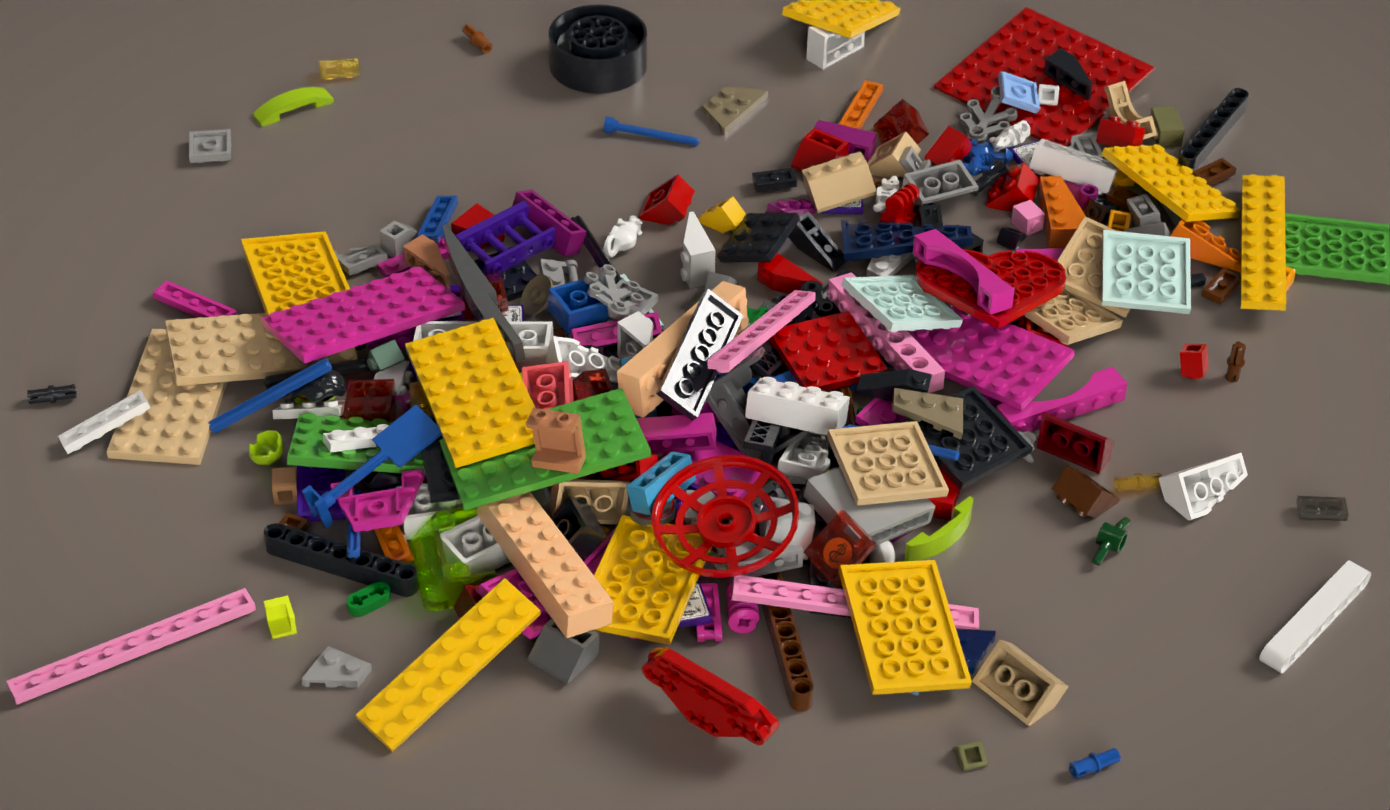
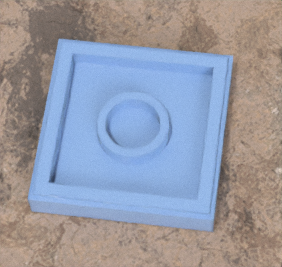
[998,71,1040,114]

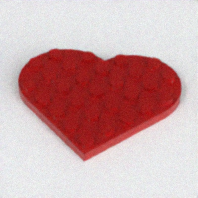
[915,249,1066,329]

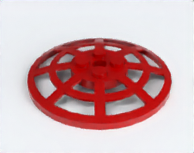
[652,455,799,578]

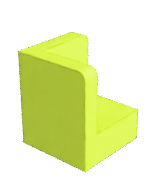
[263,595,297,639]

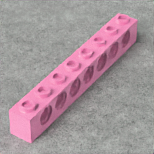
[827,272,945,393]

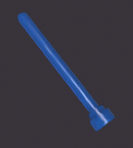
[603,117,700,146]

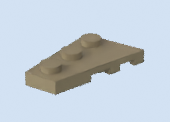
[892,388,963,439]

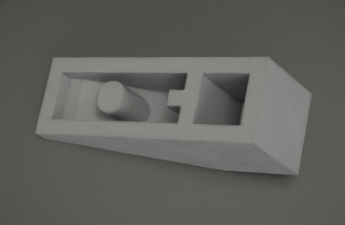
[723,541,803,581]

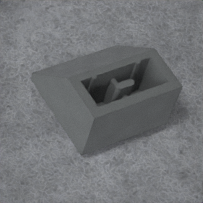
[528,619,600,684]

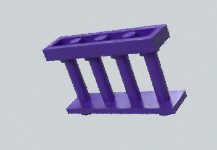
[455,201,556,280]

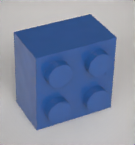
[547,279,608,335]

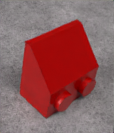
[638,174,695,225]

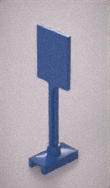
[302,405,441,529]

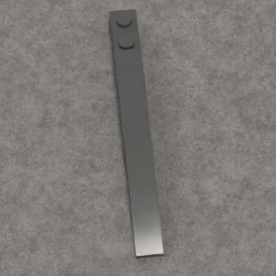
[442,224,525,363]

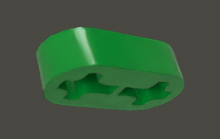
[347,582,391,617]

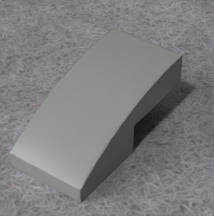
[899,146,933,173]

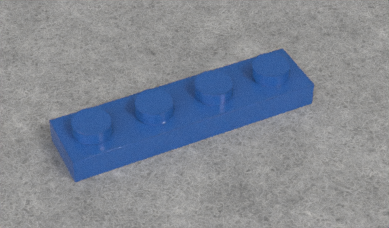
[416,196,458,243]

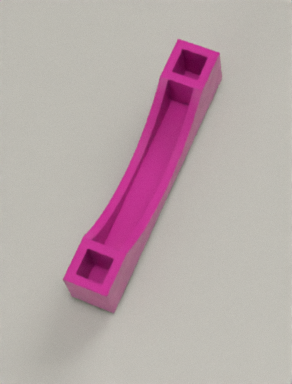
[913,229,1014,315]
[996,367,1128,432]

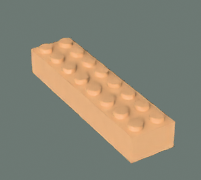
[617,281,749,418]
[477,492,614,638]

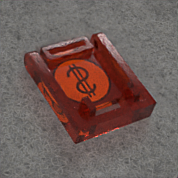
[803,510,878,587]

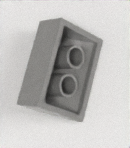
[902,160,979,205]

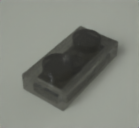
[1296,496,1349,521]

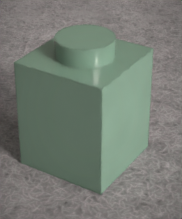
[367,340,405,373]

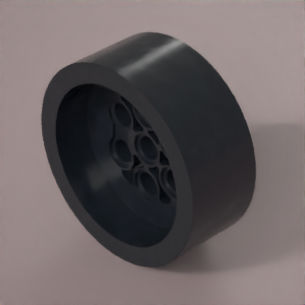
[549,4,647,94]

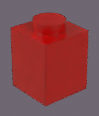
[1180,343,1209,380]

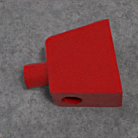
[451,203,505,249]

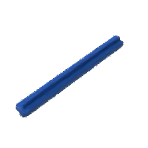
[208,358,332,433]

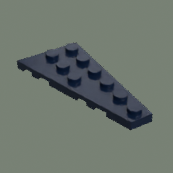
[841,220,973,261]

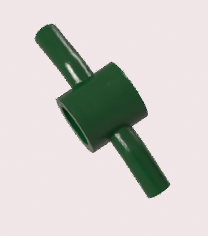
[1092,517,1131,566]

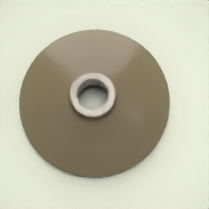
[520,275,553,316]

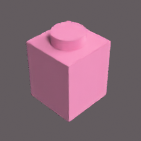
[1011,200,1045,236]

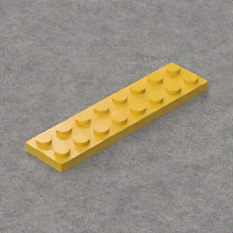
[356,578,541,752]

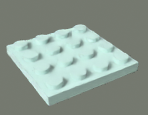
[1101,230,1191,314]
[841,275,963,332]

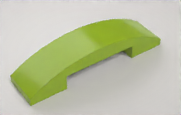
[253,87,334,127]
[904,496,974,561]

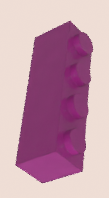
[512,189,587,256]

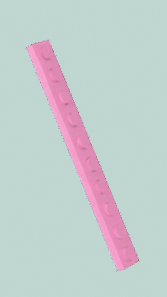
[707,290,815,373]
[731,575,979,634]
[6,588,256,705]

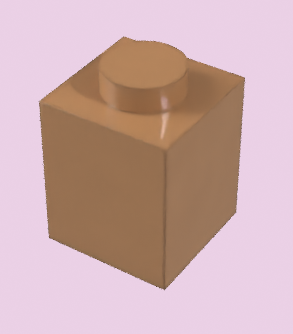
[272,467,297,505]

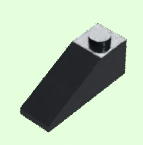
[1044,48,1092,101]
[788,211,847,272]
[856,369,932,402]

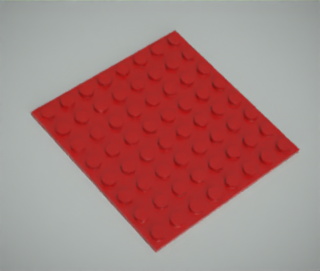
[934,7,1155,147]

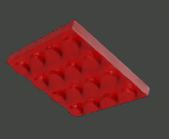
[769,311,889,392]

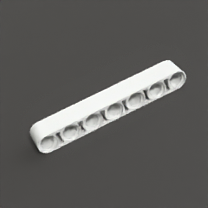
[1259,560,1371,674]

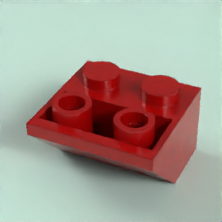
[791,128,849,172]
[985,162,1039,212]

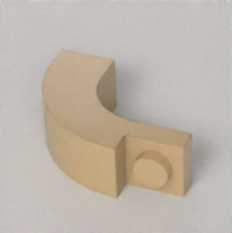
[1104,81,1157,139]

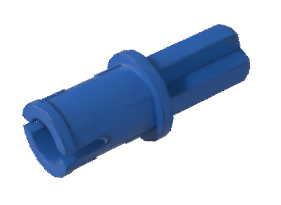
[1069,748,1121,779]

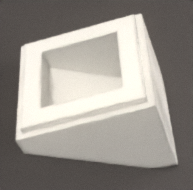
[1038,84,1059,106]

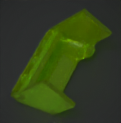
[409,507,496,611]

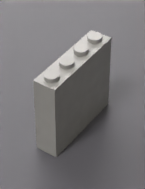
[804,467,936,555]

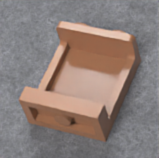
[526,408,586,474]

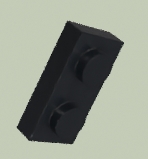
[752,168,797,192]

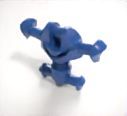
[961,140,1013,176]

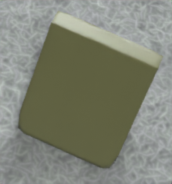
[953,740,988,771]

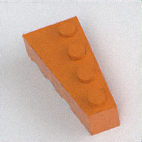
[1038,176,1086,249]

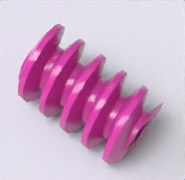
[726,582,759,633]

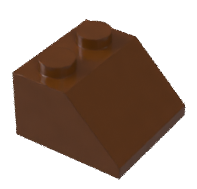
[1051,466,1120,519]

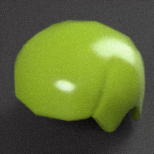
[249,430,284,465]

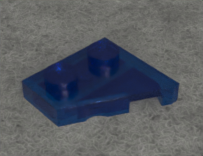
[956,629,996,674]

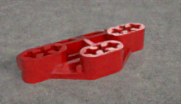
[641,647,779,746]

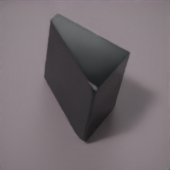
[997,227,1027,250]

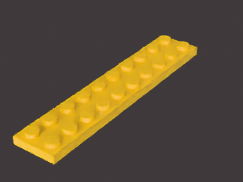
[1241,174,1286,311]

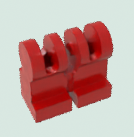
[880,183,920,223]

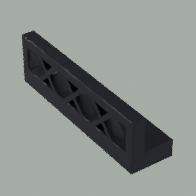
[749,339,784,378]
[743,420,783,464]

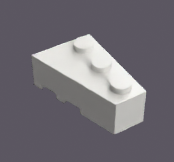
[806,26,865,69]

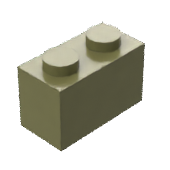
[1147,106,1185,147]

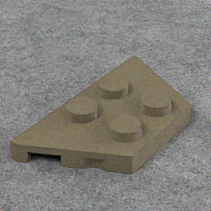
[702,86,768,134]

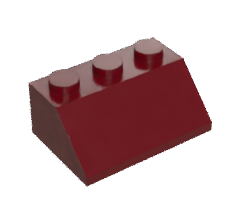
[1037,412,1114,474]

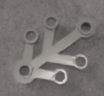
[960,86,1017,143]
[584,264,644,321]

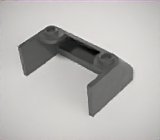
[706,347,810,460]

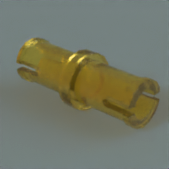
[1113,473,1162,492]

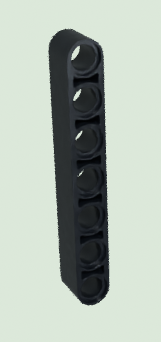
[1178,88,1249,171]
[264,523,419,597]

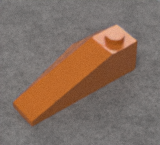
[1170,219,1241,273]

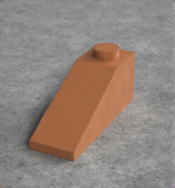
[403,234,450,290]

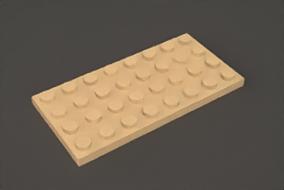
[165,313,358,386]
[107,328,227,465]

